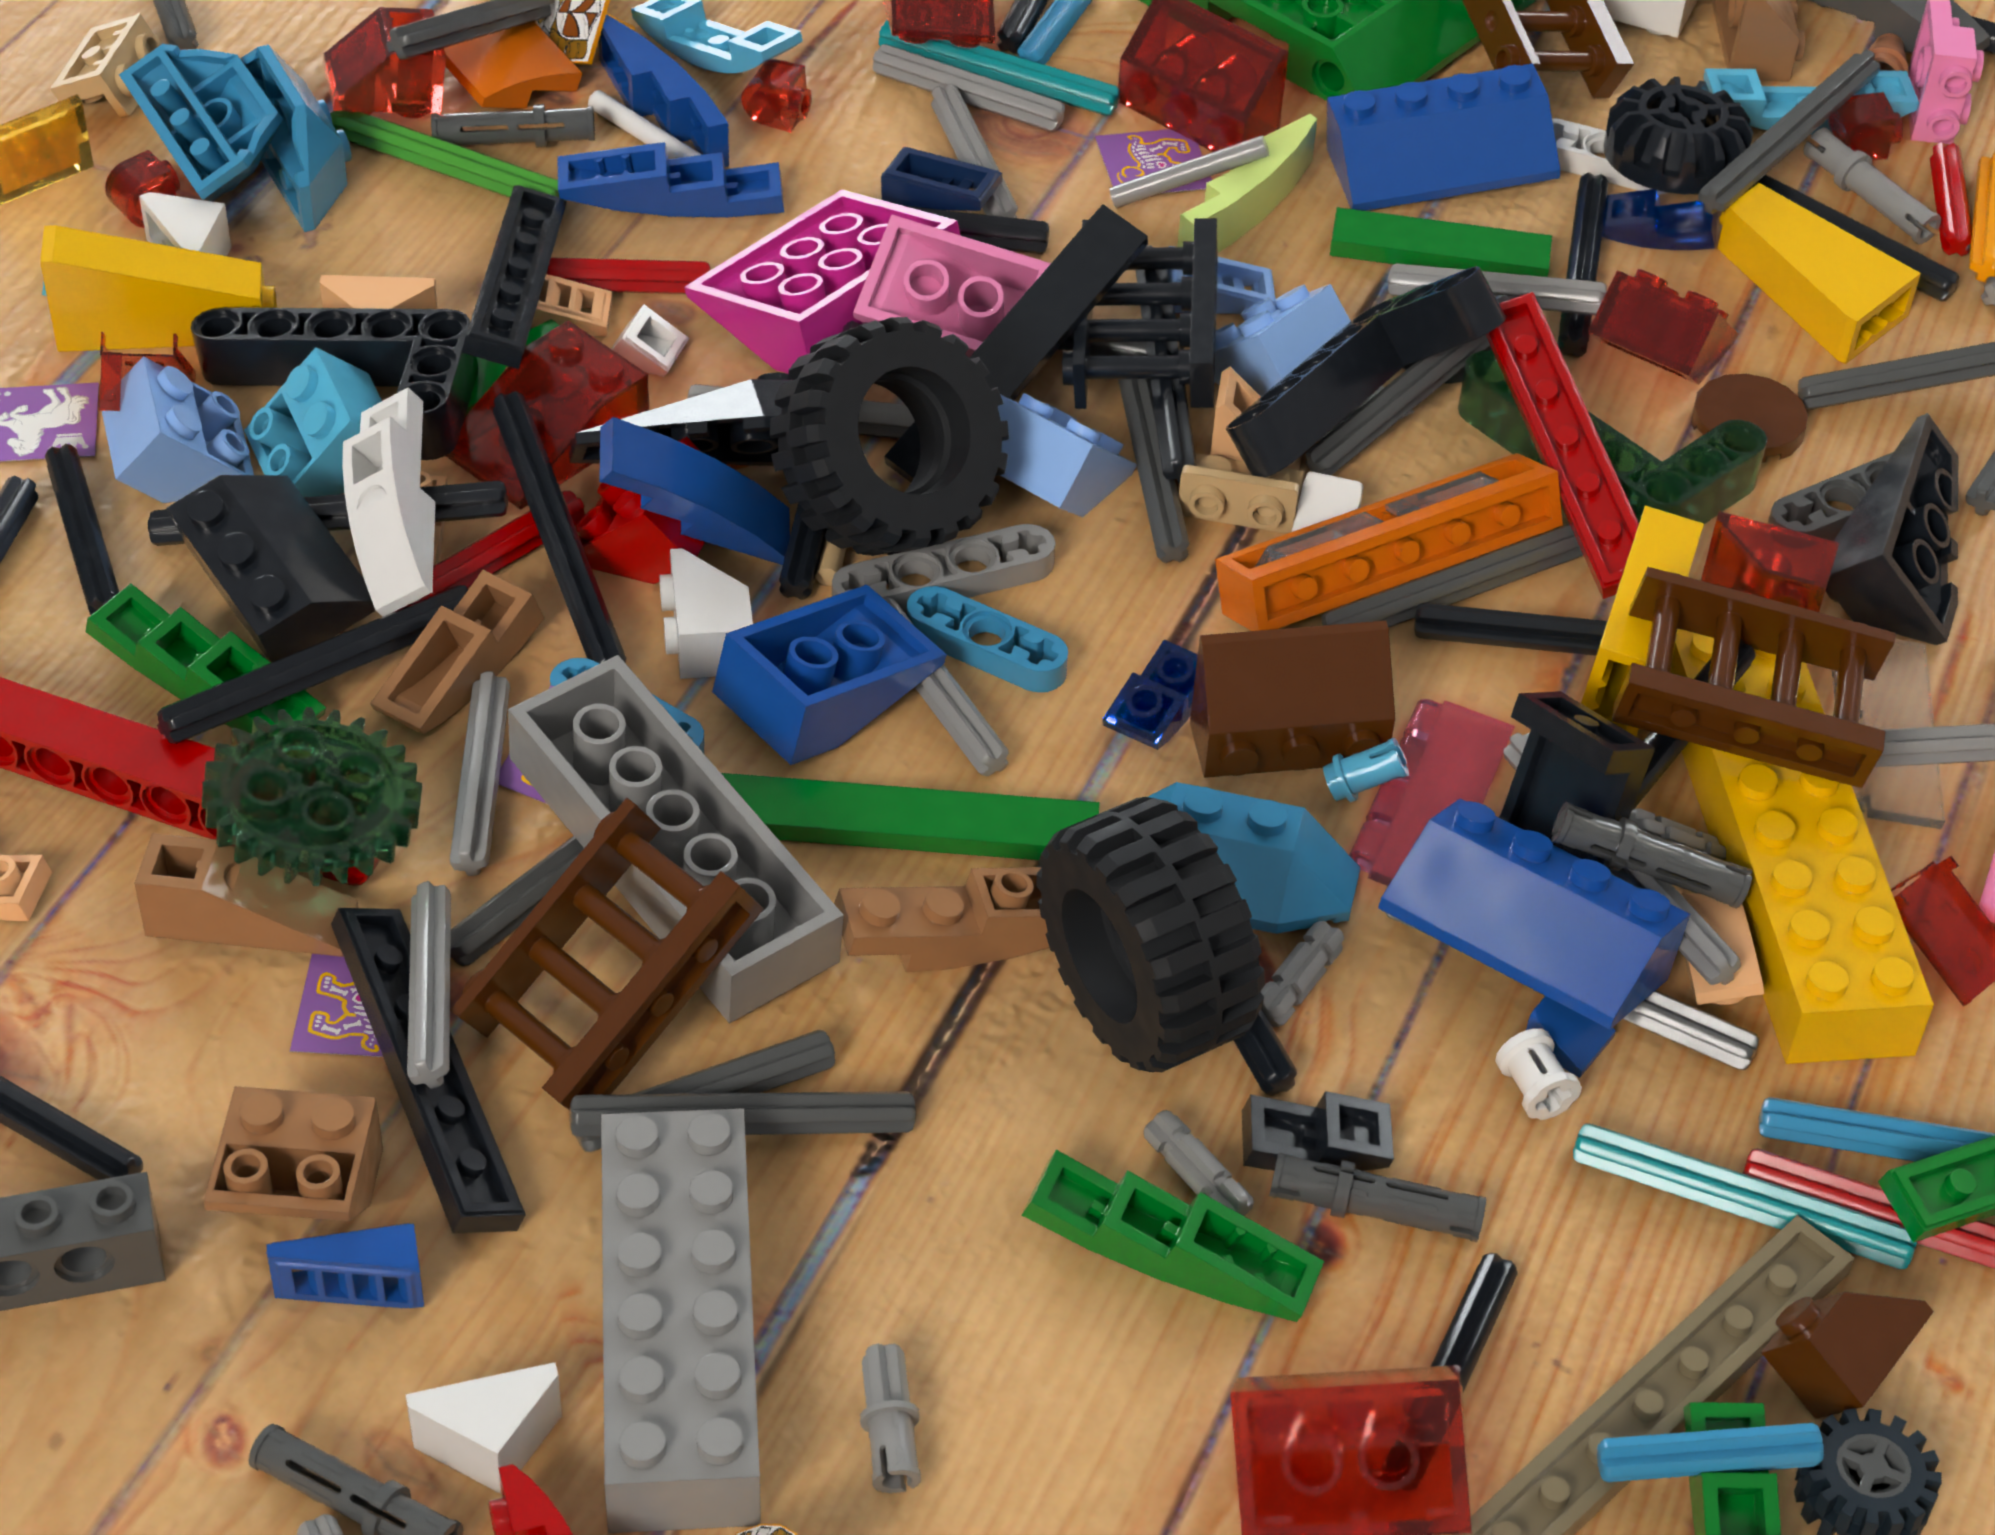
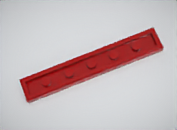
[1485,292,1639,599]

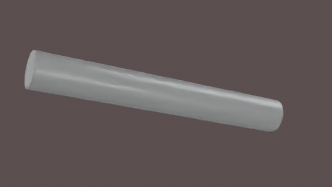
[1109,135,1269,208]

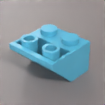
[244,347,382,497]

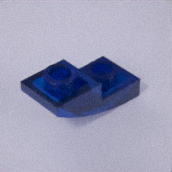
[1102,640,1198,750]

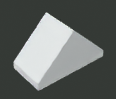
[139,192,231,256]
[406,1362,562,1494]

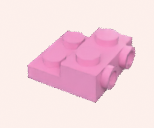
[1908,0,1984,144]

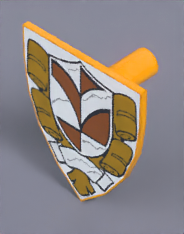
[536,0,636,65]

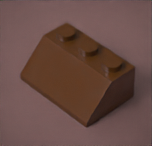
[1190,620,1396,778]

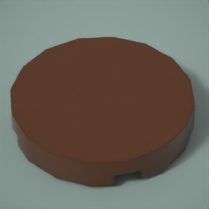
[1691,374,1808,464]

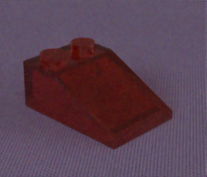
[446,320,649,510]

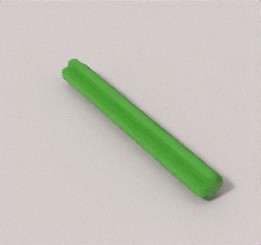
[330,105,560,198]

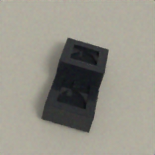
[1242,1091,1394,1171]

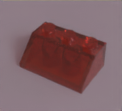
[1118,0,1289,152]
[1230,1365,1472,1535]

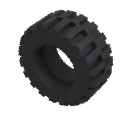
[770,317,1009,556]
[1037,797,1265,1073]

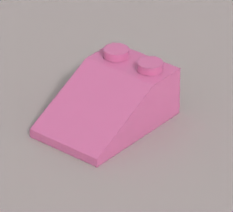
[853,215,1051,358]

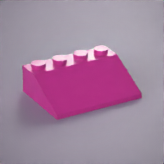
[684,190,960,374]

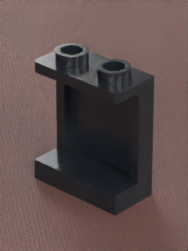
[1499,691,1655,870]

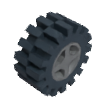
[1794,1408,1942,1535]

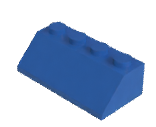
[1326,64,1560,211]
[1378,798,1691,1030]

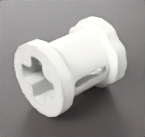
[1495,1029,1582,1120]

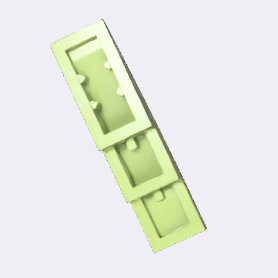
[1177,113,1318,252]

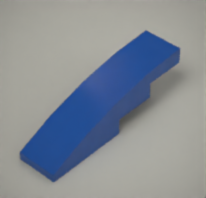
[598,15,729,167]
[558,142,784,217]
[599,417,790,565]

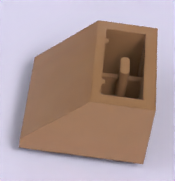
[203,1086,383,1222]

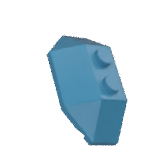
[119,44,283,202]
[241,45,352,232]
[1148,782,1361,934]

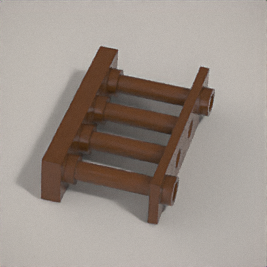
[1462,0,1634,98]
[1611,567,1896,788]
[450,797,764,1110]

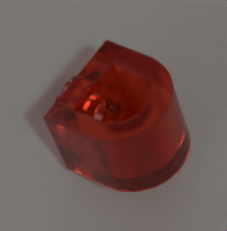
[741,59,812,133]
[1828,92,1903,160]
[105,150,180,228]

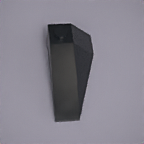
[569,373,793,466]
[1820,413,1958,645]

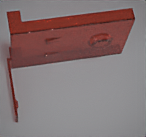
[99,332,196,411]
[1890,856,1995,1006]

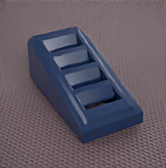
[881,147,1002,211]

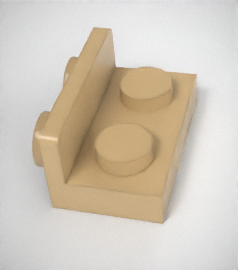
[50,14,161,118]
[1179,453,1305,534]

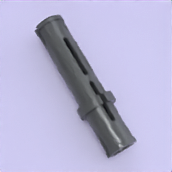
[431,104,595,147]
[1551,802,1752,909]
[1269,1152,1486,1242]
[249,1424,464,1535]

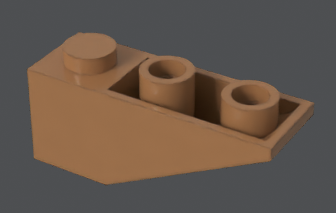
[134,833,359,957]

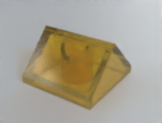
[0,94,94,205]

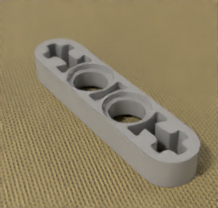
[832,524,1056,613]

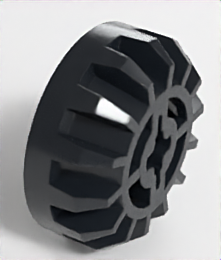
[1603,77,1753,194]

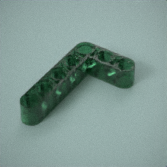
[1458,350,1767,524]

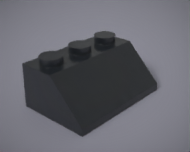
[166,475,376,663]

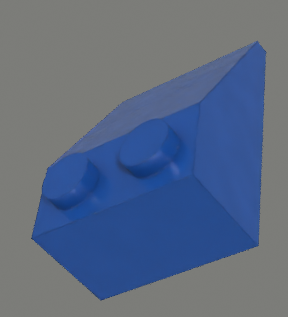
[712,585,947,765]

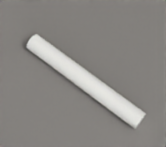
[588,90,702,159]

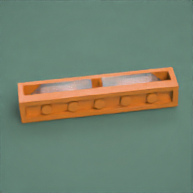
[1215,453,1563,631]

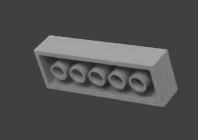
[508,655,844,1023]
[601,1108,761,1533]

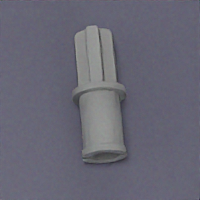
[860,1344,921,1493]

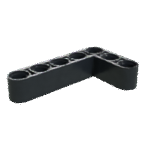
[1226,266,1506,478]
[191,307,478,460]

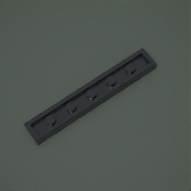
[461,185,567,369]
[884,204,1148,482]
[331,908,526,1233]

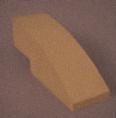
[370,570,544,735]

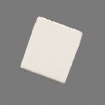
[605,305,689,377]
[1291,472,1364,532]

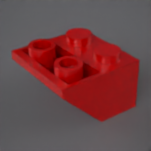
[575,436,705,585]

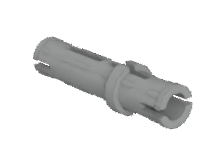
[1804,128,1941,244]

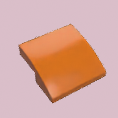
[433,22,583,109]

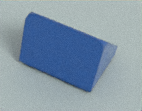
[1526,996,1616,1078]

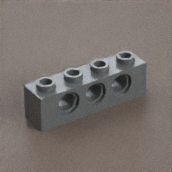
[0,1172,166,1311]

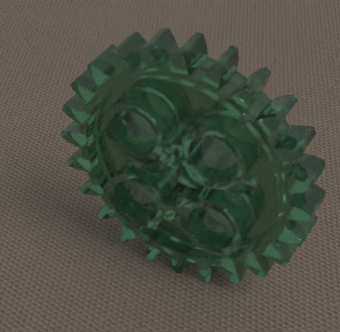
[202,707,422,886]

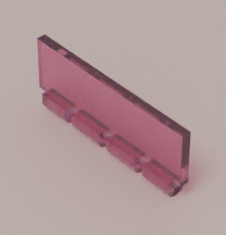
[1349,699,1515,886]

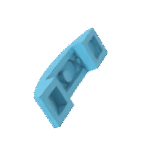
[631,0,803,73]
[1703,68,1919,135]

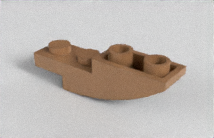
[834,867,1050,972]

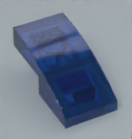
[1602,189,1718,250]

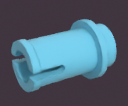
[1323,737,1409,803]

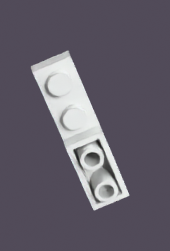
[342,388,436,616]

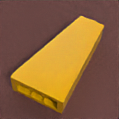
[1717,183,1921,365]
[40,225,277,352]
[1581,506,1704,736]

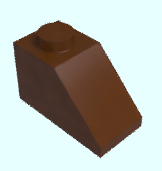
[1761,1292,1934,1419]

